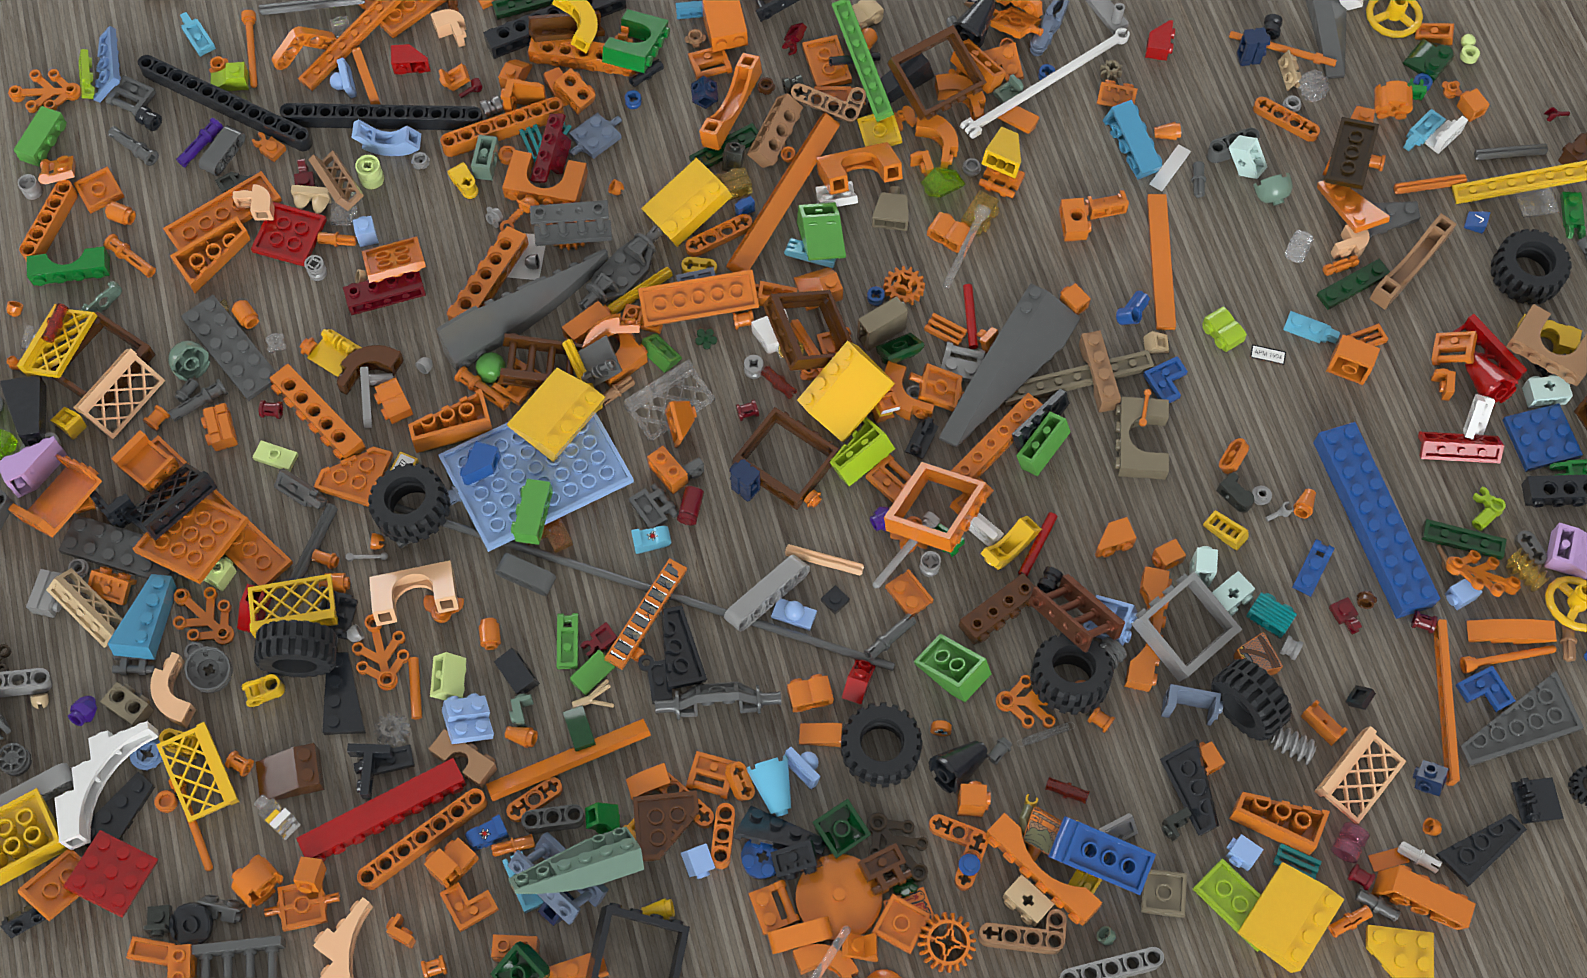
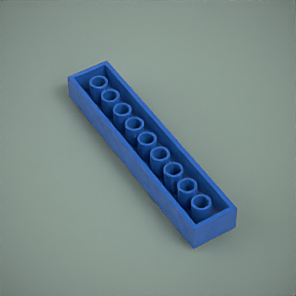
[1313,422,1440,619]

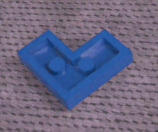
[1143,356,1188,403]
[1455,666,1516,712]

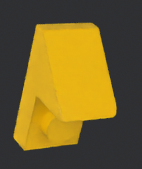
[50,406,87,440]

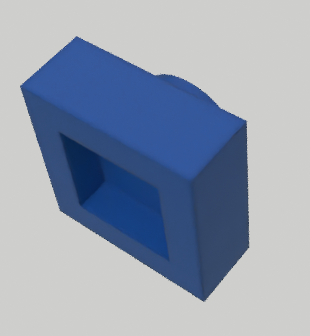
[735,196,755,216]

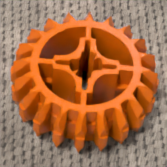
[917,912,976,973]

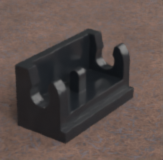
[327,591,358,640]
[494,648,540,695]

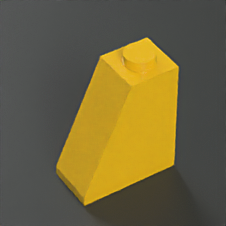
[981,127,1021,178]

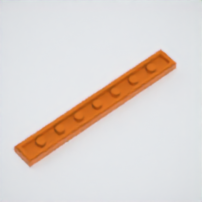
[298,0,403,91]
[1147,194,1176,330]
[1433,619,1460,786]
[486,719,651,802]

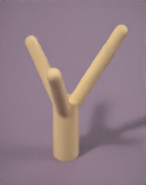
[572,679,614,708]

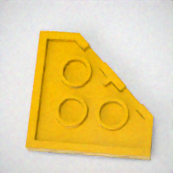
[1366,925,1434,978]

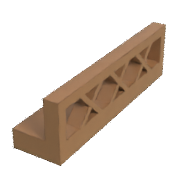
[308,150,364,211]

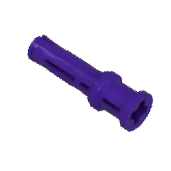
[176,118,224,167]

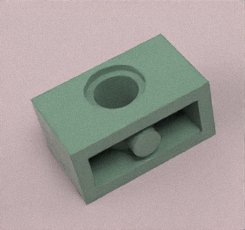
[471,135,500,181]

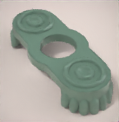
[81,281,122,313]

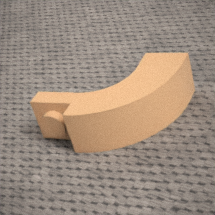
[150,652,196,728]

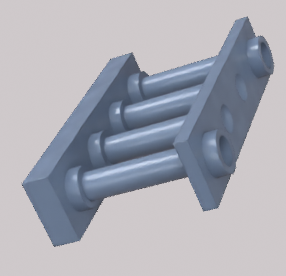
[508,832,609,925]

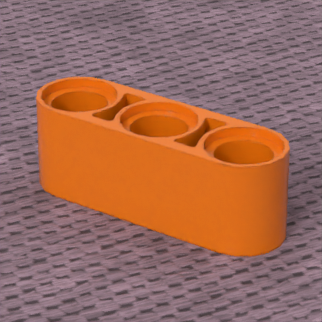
[711,803,735,869]
[767,916,833,954]

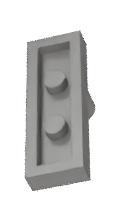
[1085,0,1129,35]
[360,367,393,429]

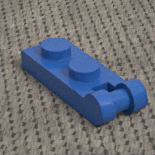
[1292,539,1335,597]

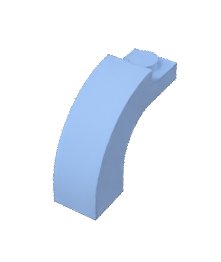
[352,119,421,156]

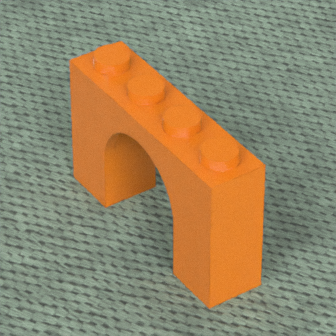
[816,142,903,195]
[502,150,588,205]
[562,301,648,388]

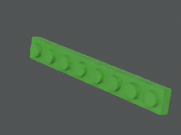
[832,0,894,122]

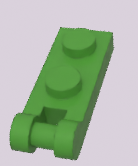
[557,613,579,669]

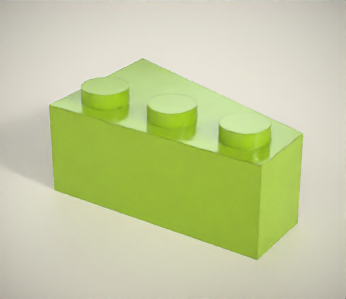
[830,417,895,486]

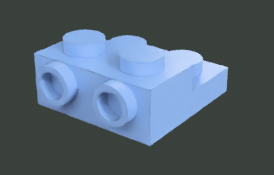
[1083,595,1138,646]
[442,693,494,744]

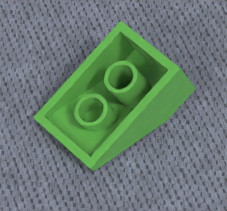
[914,634,992,702]

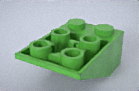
[797,202,846,261]

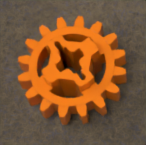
[883,266,925,305]

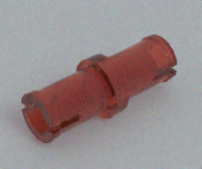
[41,303,69,343]
[761,366,797,399]
[1045,776,1090,804]

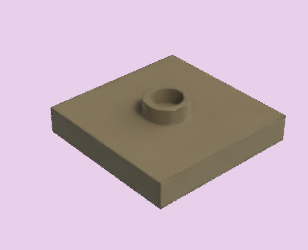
[1140,869,1187,918]

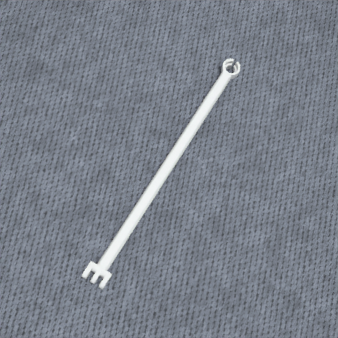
[960,28,1130,139]

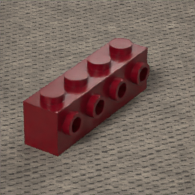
[343,271,426,316]

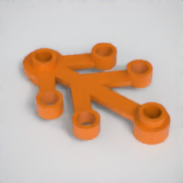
[8,69,81,113]
[1445,550,1521,597]
[173,587,235,645]
[352,614,410,691]
[995,675,1055,729]

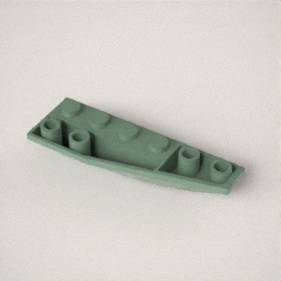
[508,827,644,894]

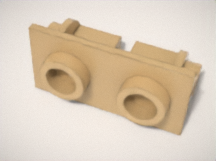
[1278,50,1304,91]

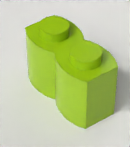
[1202,307,1247,352]

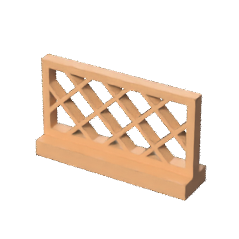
[73,348,165,439]
[1314,726,1406,824]

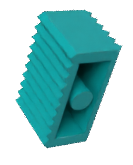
[1246,592,1297,638]

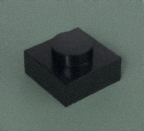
[821,585,850,614]
[1346,685,1376,710]

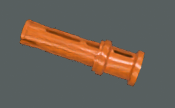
[103,234,156,278]
[454,366,510,411]

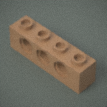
[747,93,803,168]

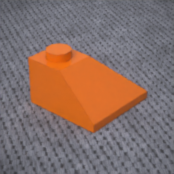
[794,267,843,311]
[665,401,697,448]

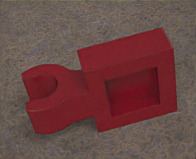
[782,22,807,55]
[294,159,315,187]
[1329,597,1362,635]

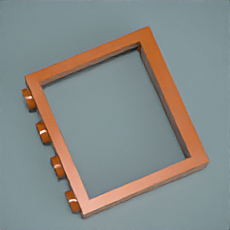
[884,462,989,553]

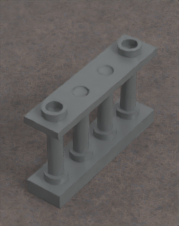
[530,200,612,246]
[192,935,286,978]

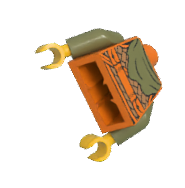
[1019,794,1078,861]

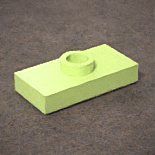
[252,440,298,472]

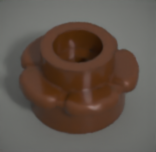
[757,77,775,95]
[1357,591,1377,609]

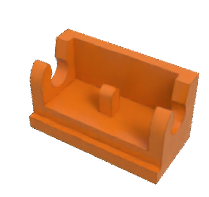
[1085,190,1129,220]
[1300,700,1348,746]

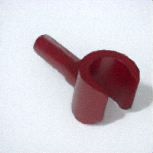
[459,78,482,98]
[1544,107,1570,122]

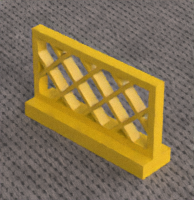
[17,304,97,378]
[248,574,338,638]
[156,722,239,823]

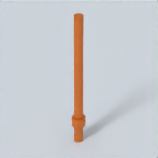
[1229,31,1337,67]

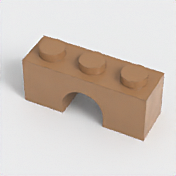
[429,729,497,789]

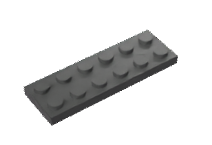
[181,295,276,401]
[59,515,178,582]

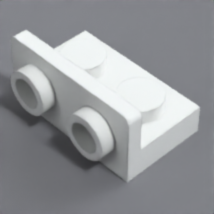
[1425,116,1468,154]
[815,181,858,207]
[1463,394,1495,439]
[968,513,1004,546]

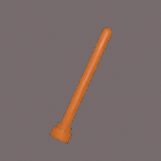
[241,10,258,88]
[1459,645,1557,674]
[168,774,213,871]

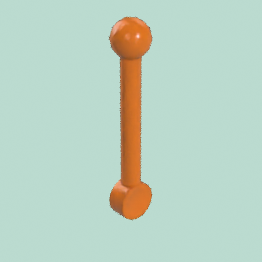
[1139,389,1152,427]

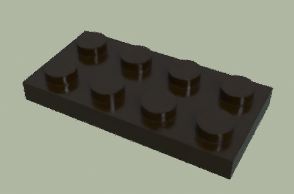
[1325,117,1379,190]

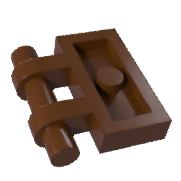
[857,843,912,896]

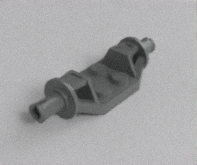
[578,225,663,310]
[655,682,781,720]

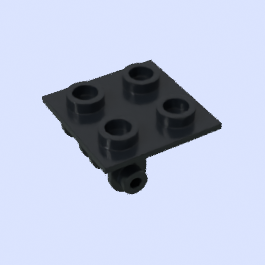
[1511,777,1564,824]

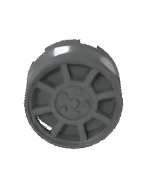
[1100,637,1127,669]
[0,743,32,776]

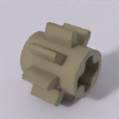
[1099,60,1122,82]

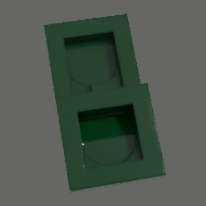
[563,705,596,752]

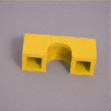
[1517,314,1582,355]

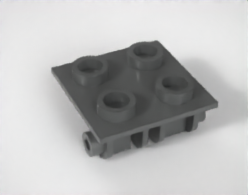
[578,335,622,387]

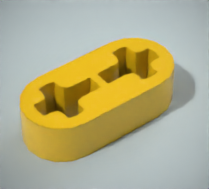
[681,257,717,275]

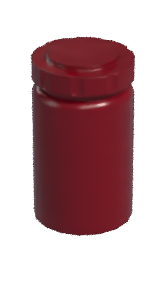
[677,486,704,526]

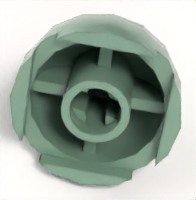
[1253,173,1293,206]
[168,341,210,381]

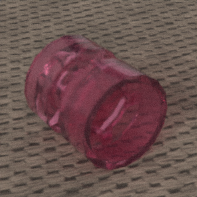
[1331,822,1370,863]

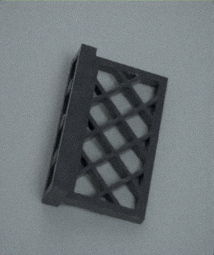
[124,463,217,541]

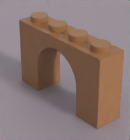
[1506,304,1587,387]

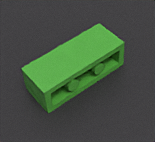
[14,106,67,167]
[1016,412,1071,476]
[511,479,553,545]

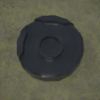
[169,902,213,945]

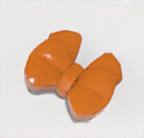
[894,106,917,131]

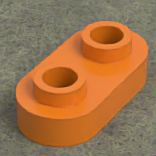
[1219,438,1249,474]

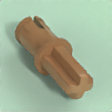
[602,375,635,406]
[1560,624,1578,662]

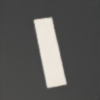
[1149,144,1191,191]

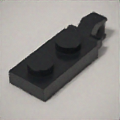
[353,745,415,776]

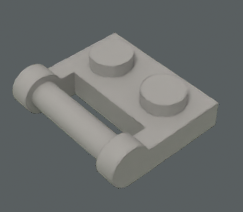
[941,342,985,382]

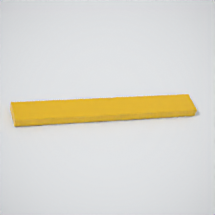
[1451,160,1587,204]

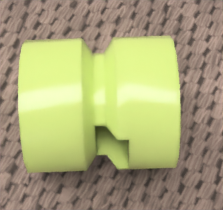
[355,155,384,189]

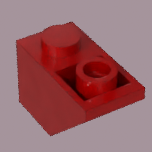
[1145,20,1176,61]
[391,44,431,75]
[237,584,272,633]
[842,659,876,704]

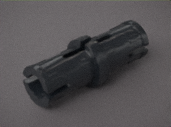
[628,59,664,87]

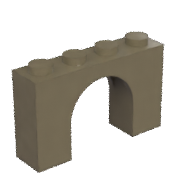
[1114,397,1169,480]

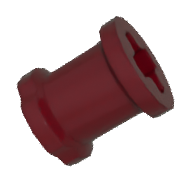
[736,399,759,421]
[258,400,284,419]
[1411,610,1438,634]
[1347,863,1376,891]

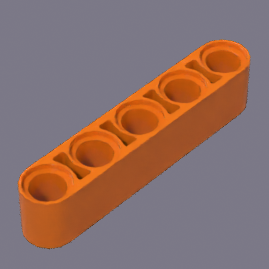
[19,179,78,262]

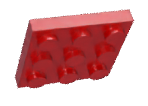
[251,202,327,267]
[63,830,158,918]

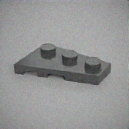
[1368,201,1420,238]

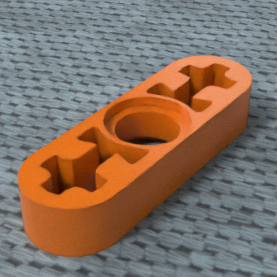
[506,777,563,823]

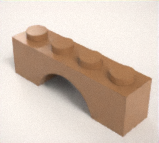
[1079,330,1121,413]

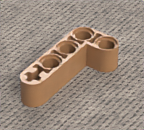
[791,83,866,123]
[978,909,1067,955]

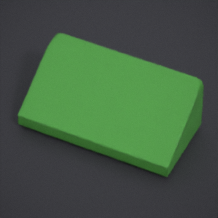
[641,333,682,373]
[570,650,615,696]

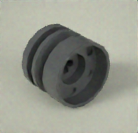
[184,646,233,693]

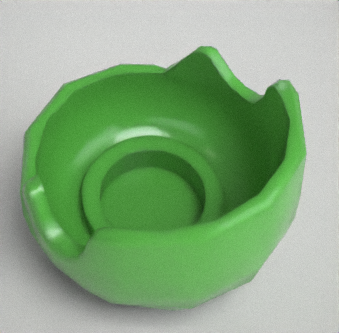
[476,352,506,383]

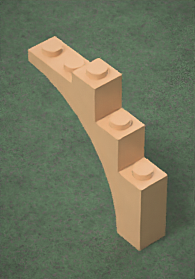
[313,897,373,978]

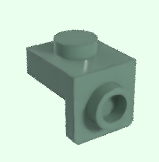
[993,74,1024,104]
[509,694,534,727]

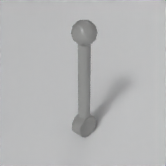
[346,552,388,562]

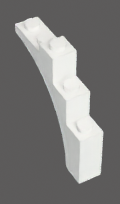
[55,721,159,850]

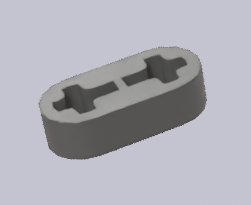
[1514,530,1547,568]

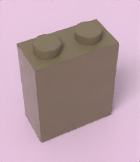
[857,296,908,351]

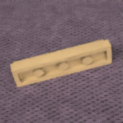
[46,568,122,648]

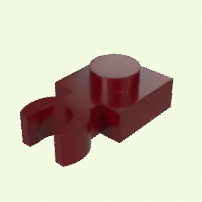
[580,622,618,658]

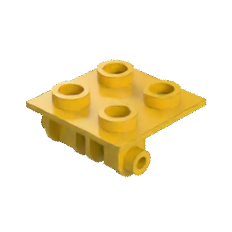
[307,329,362,377]

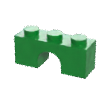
[585,802,620,834]

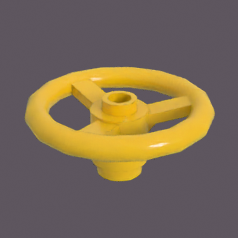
[1366,0,1423,38]
[1545,576,1587,632]

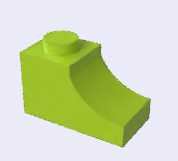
[211,62,249,91]

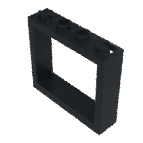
[586,903,690,978]

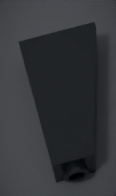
[867,53,935,104]
[0,375,47,447]

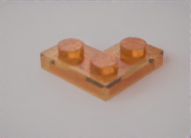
[527,518,573,553]

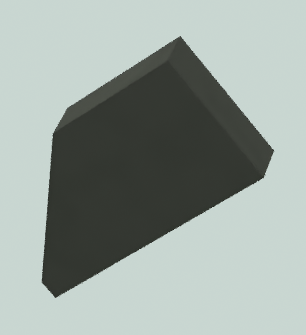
[215,172,252,194]

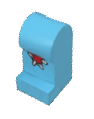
[631,526,672,554]

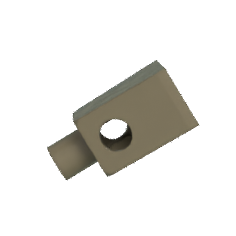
[872,186,909,231]

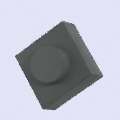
[682,457,704,480]

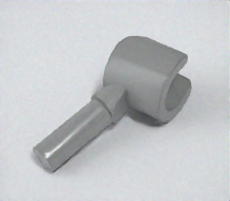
[1265,501,1294,522]

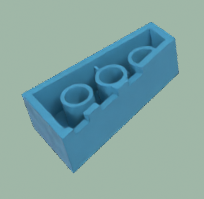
[1102,100,1162,180]
[107,574,177,660]

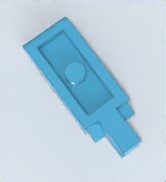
[180,12,216,57]
[1403,109,1446,151]
[1283,311,1340,344]

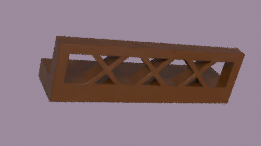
[529,10,605,42]

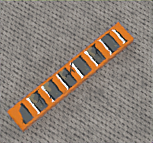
[605,558,687,670]

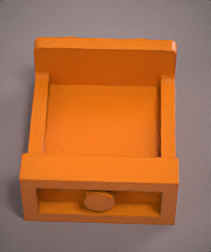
[111,430,180,493]

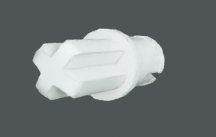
[1397,841,1442,874]

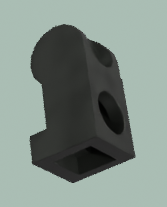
[1216,472,1254,513]

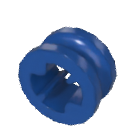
[1038,64,1055,80]
[625,90,642,109]
[867,286,885,306]

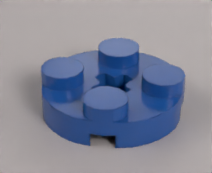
[741,839,778,880]

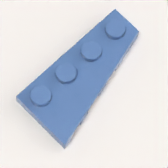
[93,26,121,103]

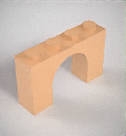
[369,560,459,626]

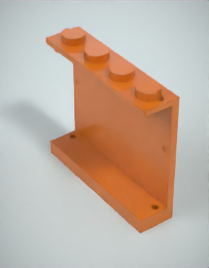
[8,454,102,538]

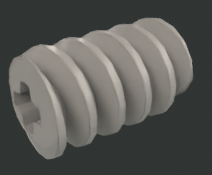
[1269,727,1318,765]

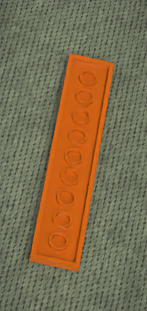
[152,435,293,586]

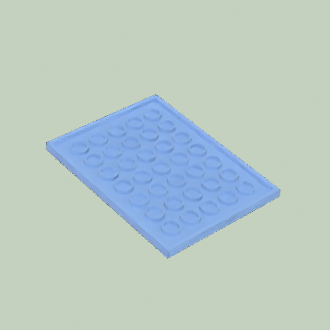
[439,414,634,552]

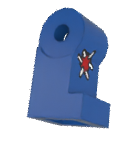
[465,814,509,851]

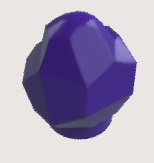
[870,507,889,532]
[68,696,97,726]

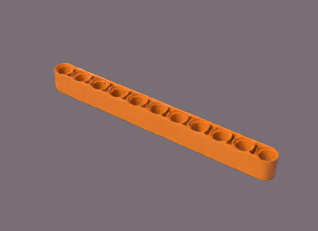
[726,112,840,273]

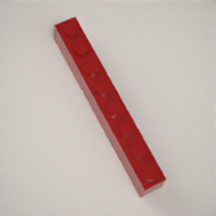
[296,758,467,862]

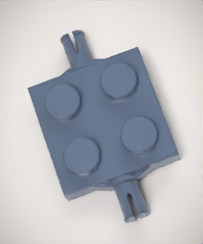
[569,112,622,159]

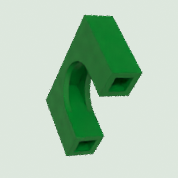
[602,9,670,73]

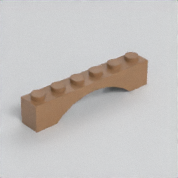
[1370,213,1457,310]

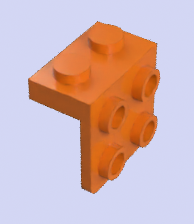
[501,79,546,113]

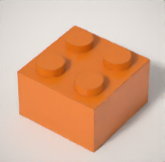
[1326,335,1380,385]

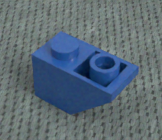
[460,441,501,485]

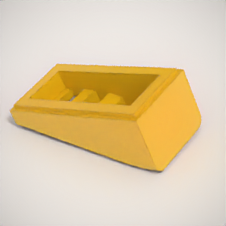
[1203,510,1249,551]

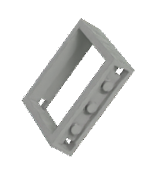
[1131,572,1242,682]

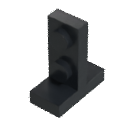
[347,743,394,800]

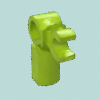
[1472,486,1506,531]

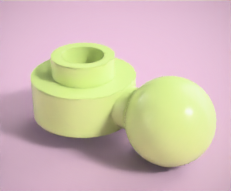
[1460,34,1480,64]

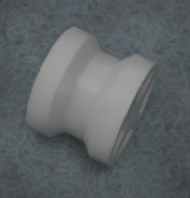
[744,355,764,379]
[1279,635,1303,661]

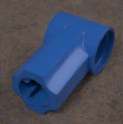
[1116,291,1150,325]

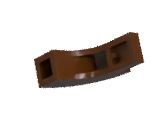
[337,345,404,395]

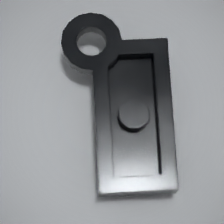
[638,655,673,704]

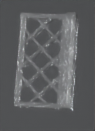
[624,359,715,441]

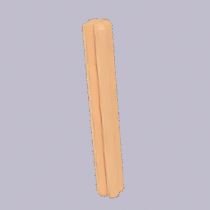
[785,544,864,576]

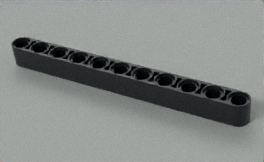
[138,55,312,151]
[280,103,483,130]

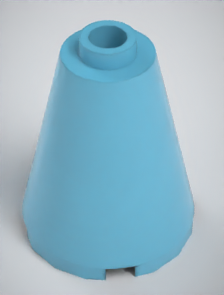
[746,755,792,817]

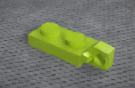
[78,49,95,99]

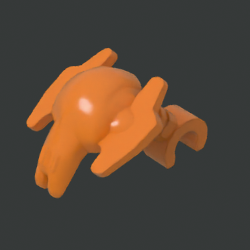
[500,197,540,231]

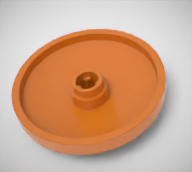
[796,854,882,942]

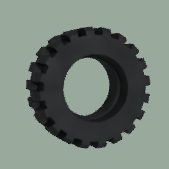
[1490,229,1572,304]
[368,463,451,544]
[254,620,338,678]
[1030,633,1114,715]
[1211,659,1292,741]
[841,702,922,788]

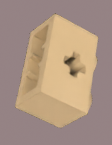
[1002,874,1055,927]

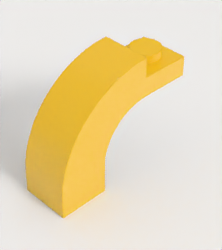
[552,0,598,53]
[980,516,1042,570]

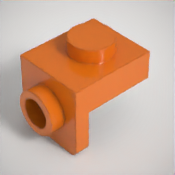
[438,63,471,91]

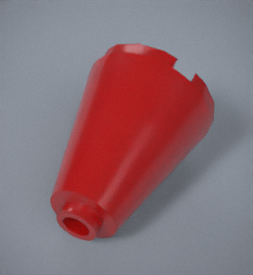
[1465,354,1518,407]

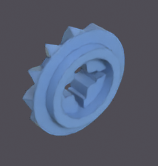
[130,739,165,771]

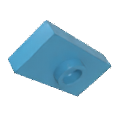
[676,1,703,19]

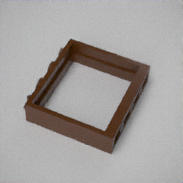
[887,25,987,121]
[763,290,852,371]
[50,311,155,411]
[732,407,839,510]

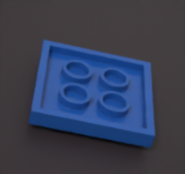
[1502,403,1583,472]

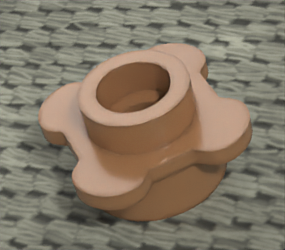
[685,29,706,48]

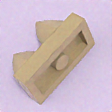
[291,185,333,214]

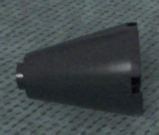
[952,0,996,48]
[928,740,988,794]

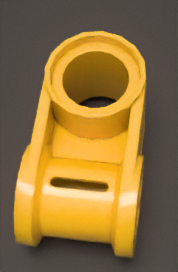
[447,162,479,199]
[241,674,285,707]
[159,728,198,759]

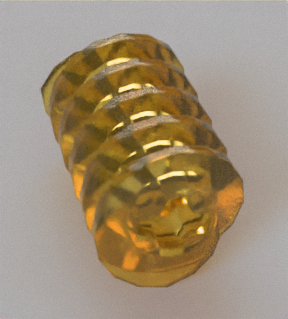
[1506,547,1552,592]

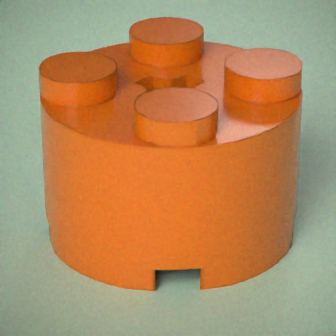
[1374,81,1413,120]
[231,854,283,908]

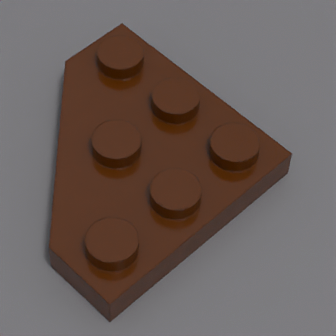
[633,790,699,862]

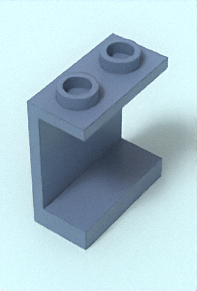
[1161,684,1223,726]

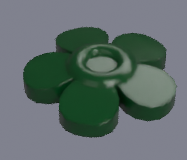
[695,328,717,349]
[893,878,918,897]

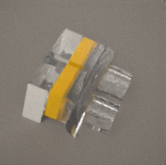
[254,795,301,840]

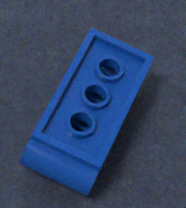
[1048,816,1156,895]

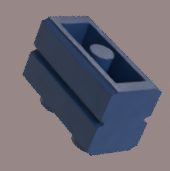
[1236,27,1270,66]
[729,459,760,502]

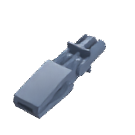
[1030,0,1070,56]

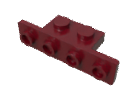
[530,113,572,183]

